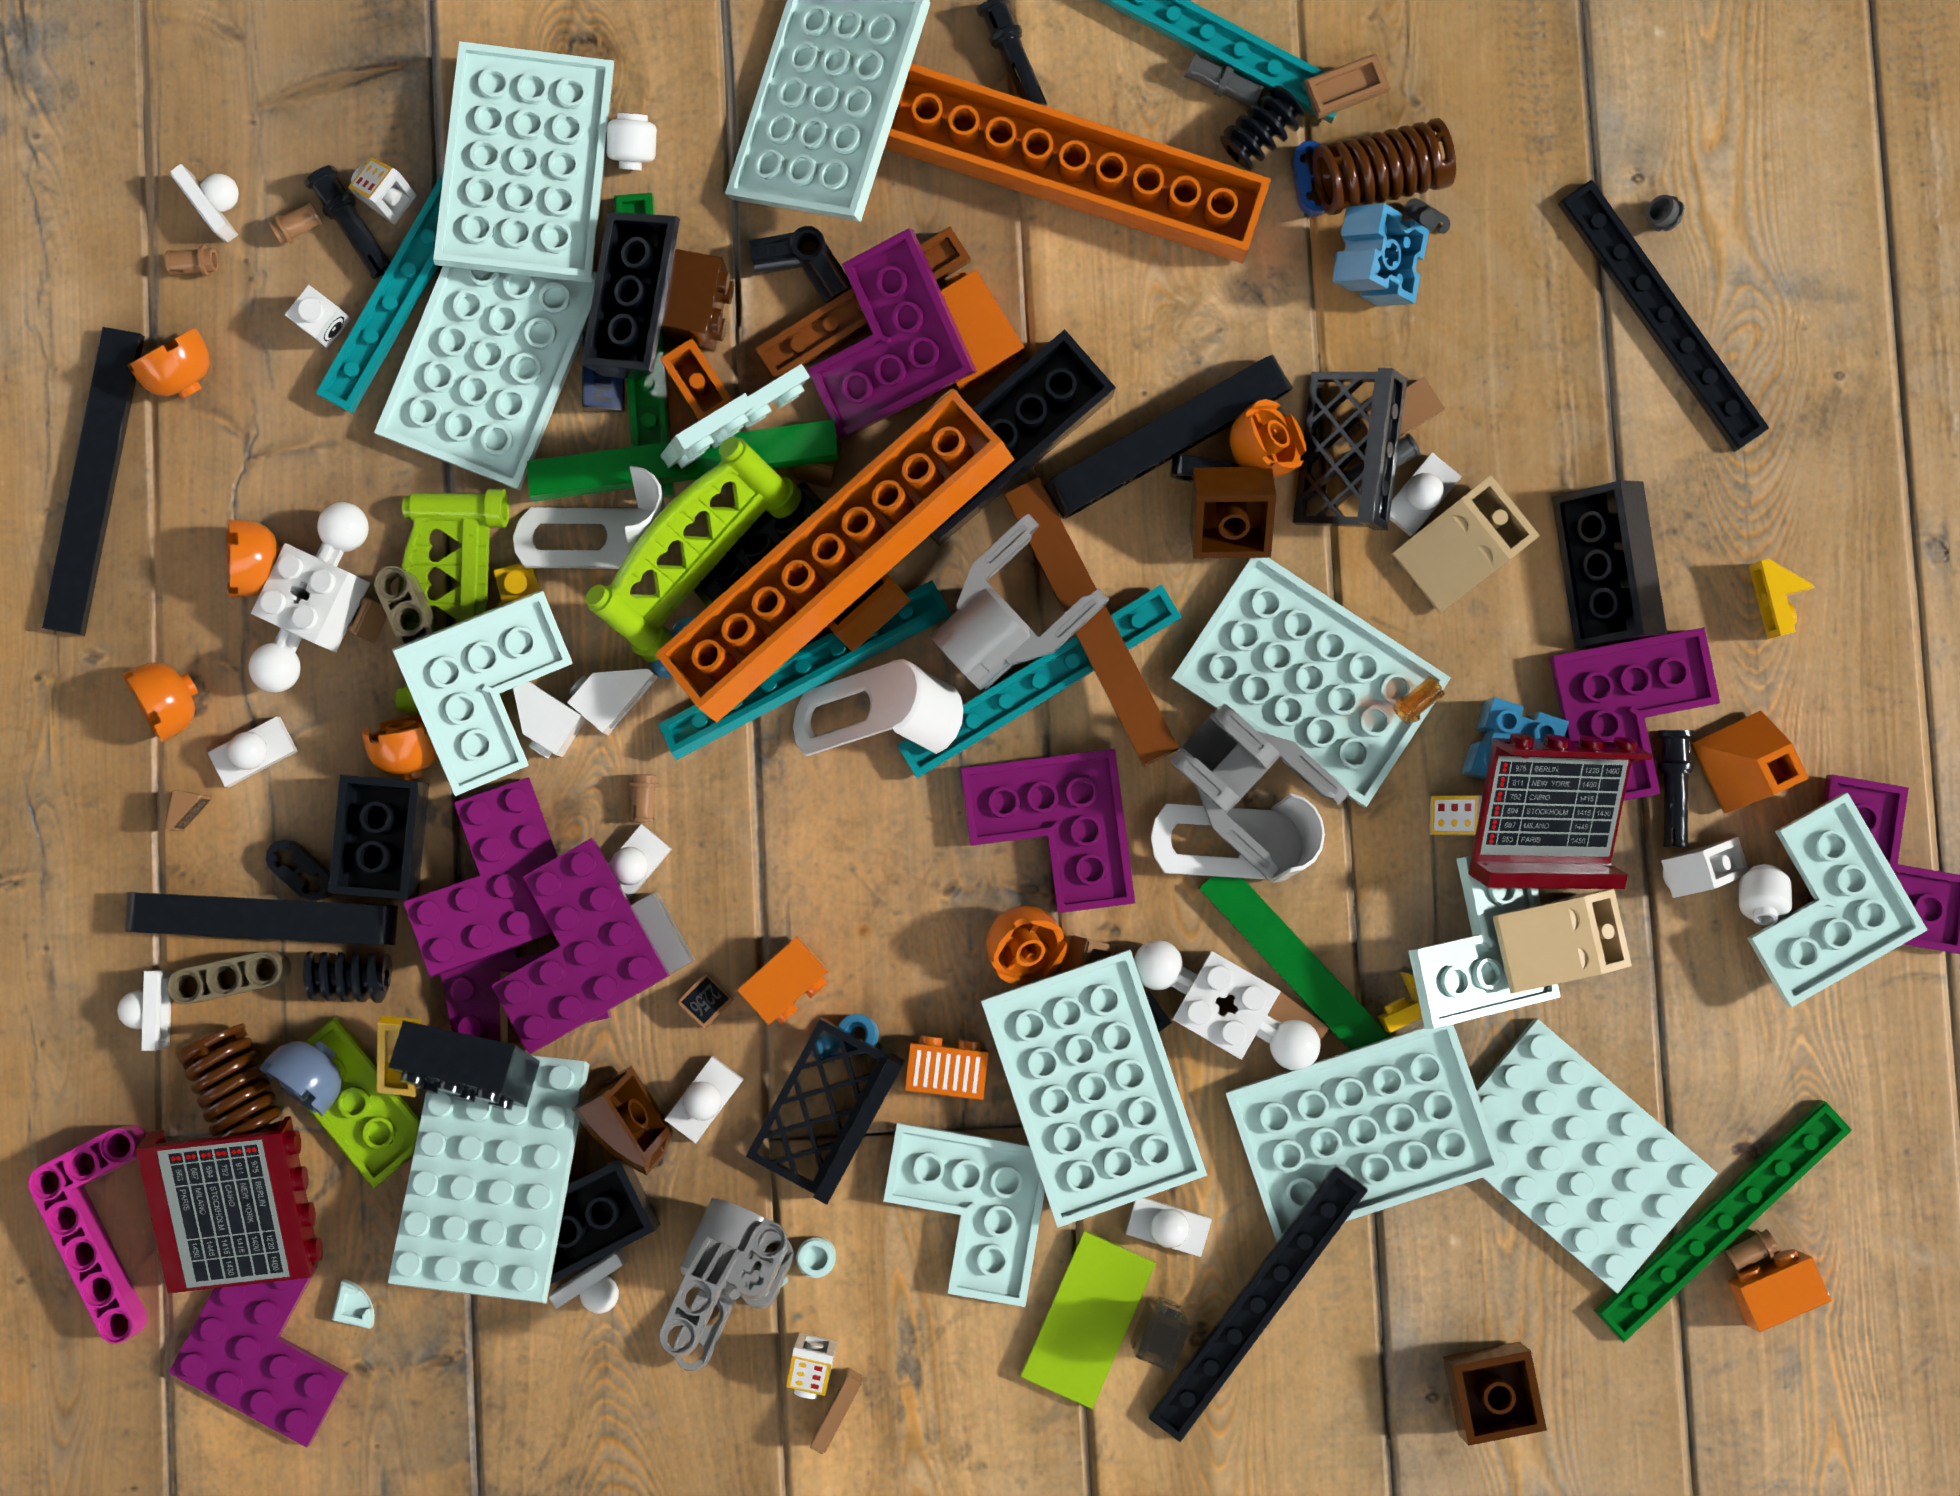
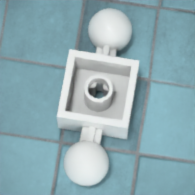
[249,502,370,693]
[1134,940,1321,1070]

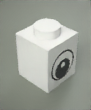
[285,285,351,349]

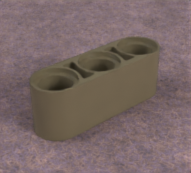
[374,566,440,646]
[167,951,291,1004]

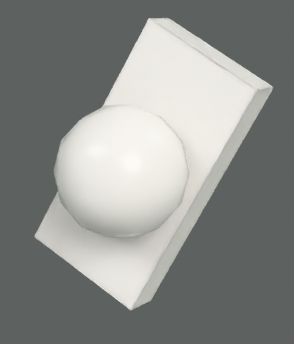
[170,164,239,243]
[1389,452,1462,537]
[208,716,298,787]
[608,824,672,900]
[117,970,172,1051]
[665,1056,744,1144]
[1125,1198,1212,1257]
[549,1248,628,1314]

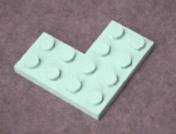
[660,364,810,469]
[392,590,573,796]
[1747,792,1927,1007]
[1408,855,1560,1029]
[883,1122,1045,1307]

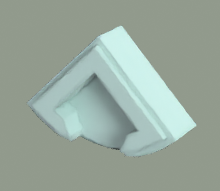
[332,1279,375,1329]

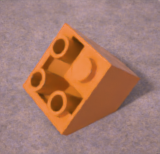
[1690,711,1809,814]

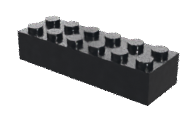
[930,329,1116,546]

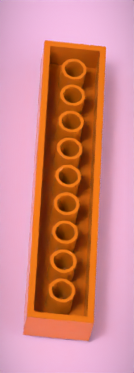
[884,63,1271,264]
[655,389,1015,723]

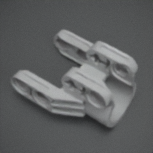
[930,514,1109,691]
[1170,703,1350,881]
[659,1198,794,1372]

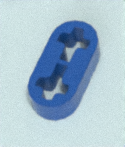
[1291,141,1325,216]

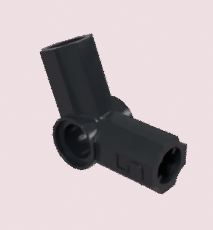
[749,226,852,304]

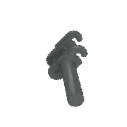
[1405,198,1450,234]

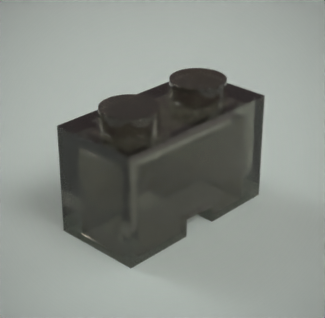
[1130,1296,1191,1372]

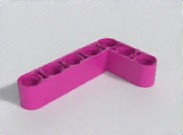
[28,1125,147,1344]

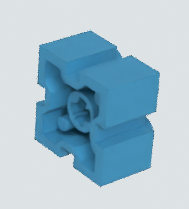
[1332,203,1429,306]
[1461,697,1569,781]

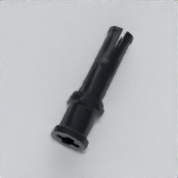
[976,0,1048,106]
[304,165,391,279]
[1658,730,1694,847]

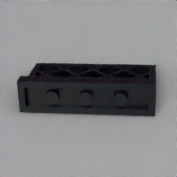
[1292,368,1407,531]
[746,1017,905,1205]

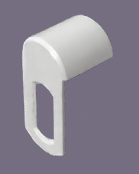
[513,466,665,569]
[793,659,963,756]
[1151,794,1325,883]

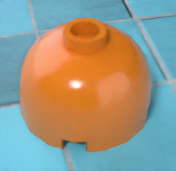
[127,327,211,399]
[1229,399,1306,479]
[226,520,283,597]
[122,663,198,743]
[361,714,438,780]
[986,905,1067,986]

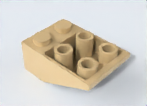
[1392,475,1540,613]
[1493,889,1632,994]

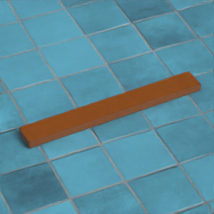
[1004,477,1179,767]

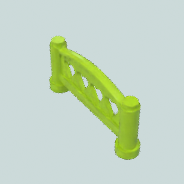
[585,437,802,662]
[396,489,510,714]

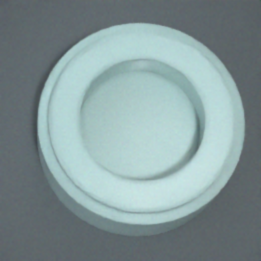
[796,1236,836,1278]

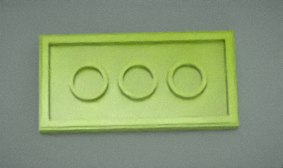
[306,1017,421,1189]
[1020,1229,1156,1409]

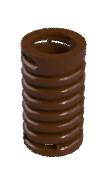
[1312,118,1456,215]
[176,1023,283,1137]

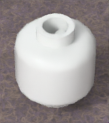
[606,113,657,170]
[1739,864,1792,925]

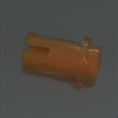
[1393,676,1445,724]

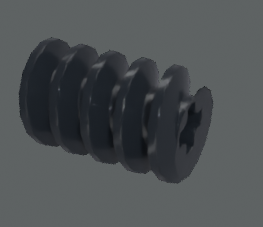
[1220,85,1304,171]
[303,951,392,1003]

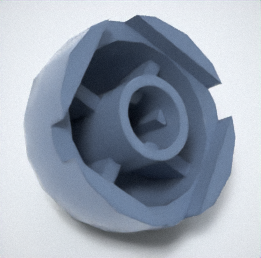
[259,1041,342,1117]

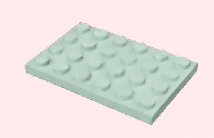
[725,0,931,222]
[433,41,614,283]
[374,266,597,491]
[1170,558,1451,808]
[980,949,1207,1228]
[1476,1018,1718,1294]
[1226,1024,1505,1242]
[388,1056,590,1304]

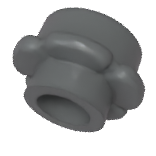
[1646,195,1685,232]

